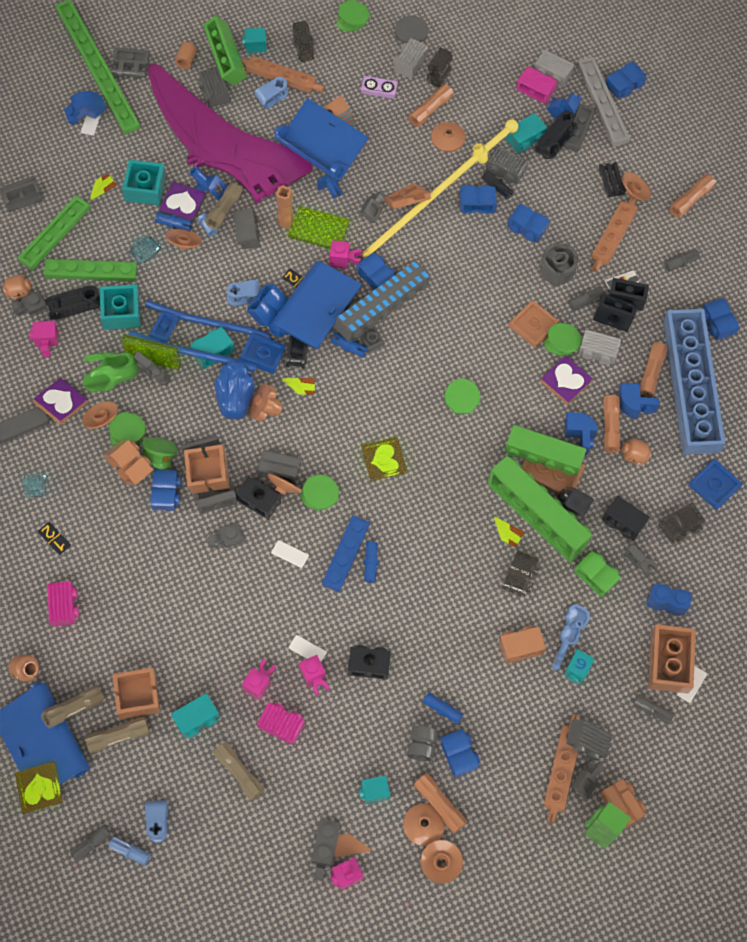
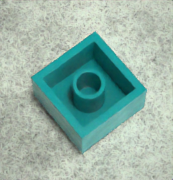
[122,160,166,206]
[100,284,141,330]

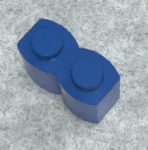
[606,61,647,99]
[459,185,497,214]
[507,204,550,242]
[356,252,396,290]
[247,283,288,326]
[702,298,740,341]
[151,469,182,511]
[646,584,692,616]
[439,729,480,778]

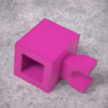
[329,240,362,269]
[29,321,58,357]
[299,655,330,696]
[241,659,276,701]
[330,857,364,891]

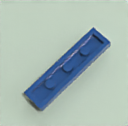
[322,515,370,593]

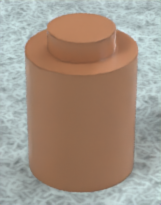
[174,42,197,70]

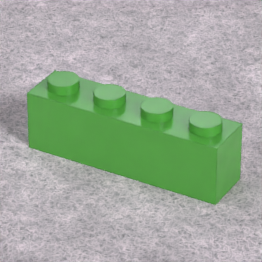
[203,15,247,86]
[505,425,586,476]
[584,802,631,849]

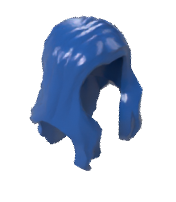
[214,360,255,420]

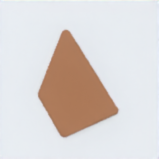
[334,833,371,857]

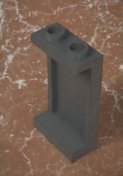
[181,436,237,514]

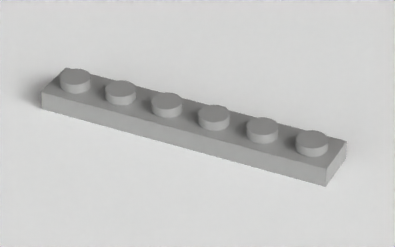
[577,57,630,147]

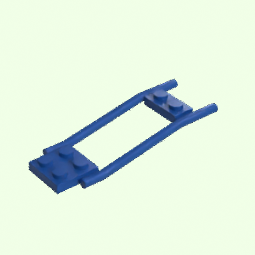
[128,300,286,374]

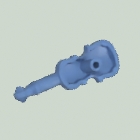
[552,604,590,670]

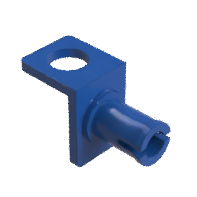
[189,166,228,201]
[317,175,343,199]

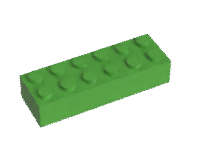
[488,455,592,563]

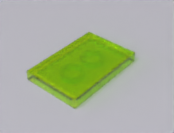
[288,205,350,249]
[122,334,182,370]

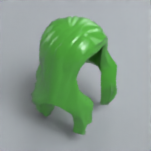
[82,352,139,392]

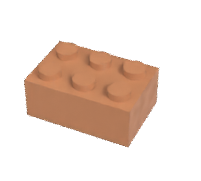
[648,624,696,694]

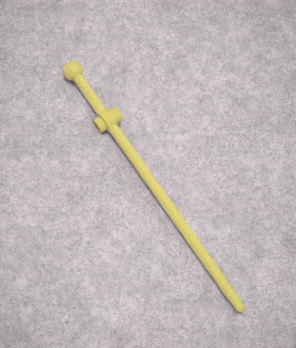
[362,119,519,258]

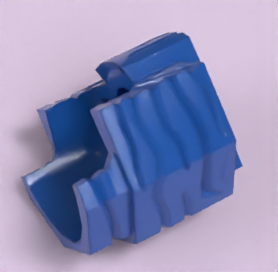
[547,93,582,119]

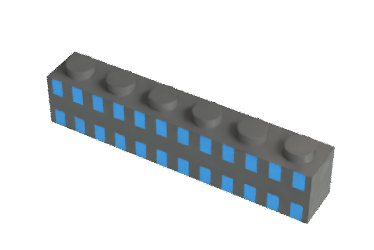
[334,261,431,342]

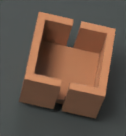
[103,440,153,485]
[184,445,230,494]
[112,667,161,720]

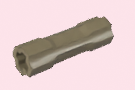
[205,183,243,229]
[41,685,104,728]
[85,716,150,754]
[213,741,265,802]

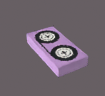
[361,76,398,99]

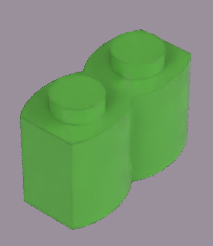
[574,551,621,598]

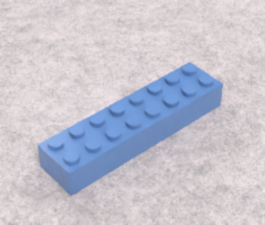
[663,309,726,455]

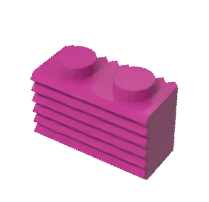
[516,66,558,104]
[47,581,79,627]
[257,702,305,746]

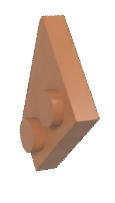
[384,183,431,209]

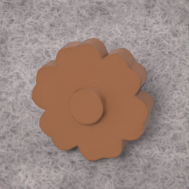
[249,383,282,422]

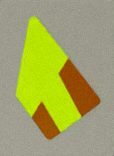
[282,378,315,395]
[494,517,524,547]

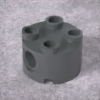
[539,242,578,286]

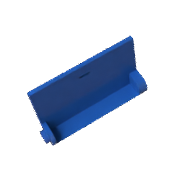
[274,98,369,181]
[269,261,362,350]
[0,682,91,785]

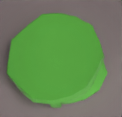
[337,0,370,31]
[544,323,582,356]
[444,378,480,414]
[109,412,146,446]
[141,437,177,469]
[300,475,339,511]

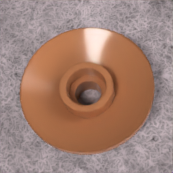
[431,122,466,152]
[622,172,651,201]
[166,229,202,250]
[82,401,118,429]
[267,473,302,495]
[403,803,445,846]
[421,840,463,884]

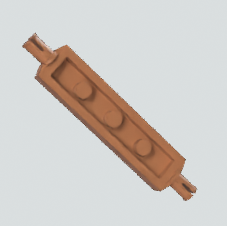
[240,56,325,93]
[591,195,638,273]
[544,714,580,824]

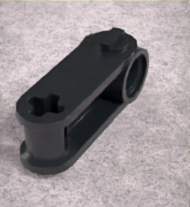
[535,111,578,159]
[45,285,100,320]
[286,335,309,369]

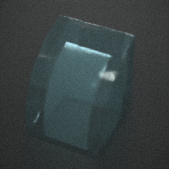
[129,236,162,264]
[23,474,46,498]

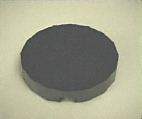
[394,15,428,44]

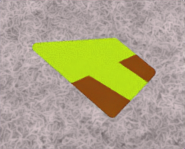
[90,174,117,200]

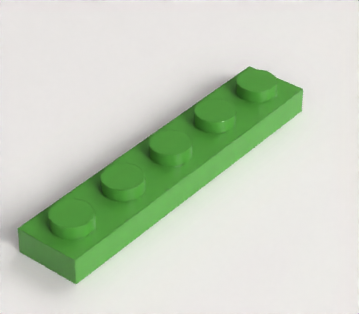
[17,196,91,271]
[44,259,137,282]

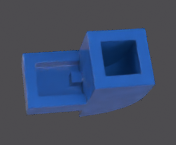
[64,91,106,125]
[618,383,659,419]
[565,412,598,455]

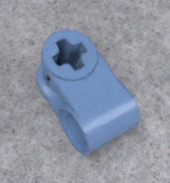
[254,77,288,109]
[227,280,261,306]
[145,800,168,843]

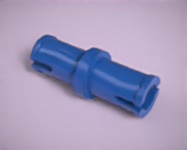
[155,212,193,232]
[330,332,368,358]
[363,542,379,583]
[423,692,464,725]

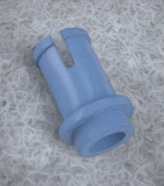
[198,213,218,237]

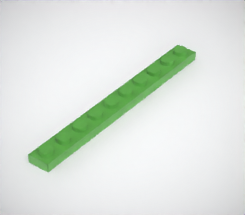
[55,0,140,135]

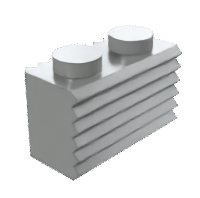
[393,38,428,79]
[534,49,575,87]
[578,329,622,365]

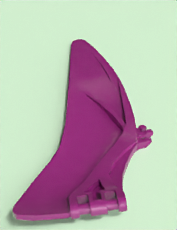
[148,63,312,204]

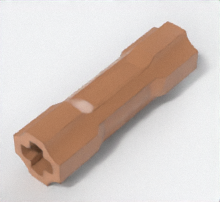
[408,84,454,127]
[669,174,716,218]
[276,185,294,229]
[640,342,668,398]
[603,395,621,453]
[414,773,468,834]

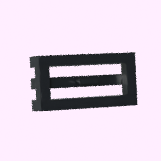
[598,162,625,198]

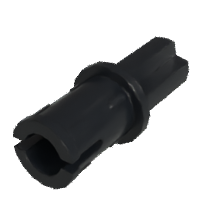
[481,171,514,200]

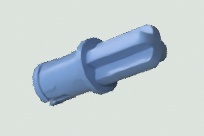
[109,837,151,866]

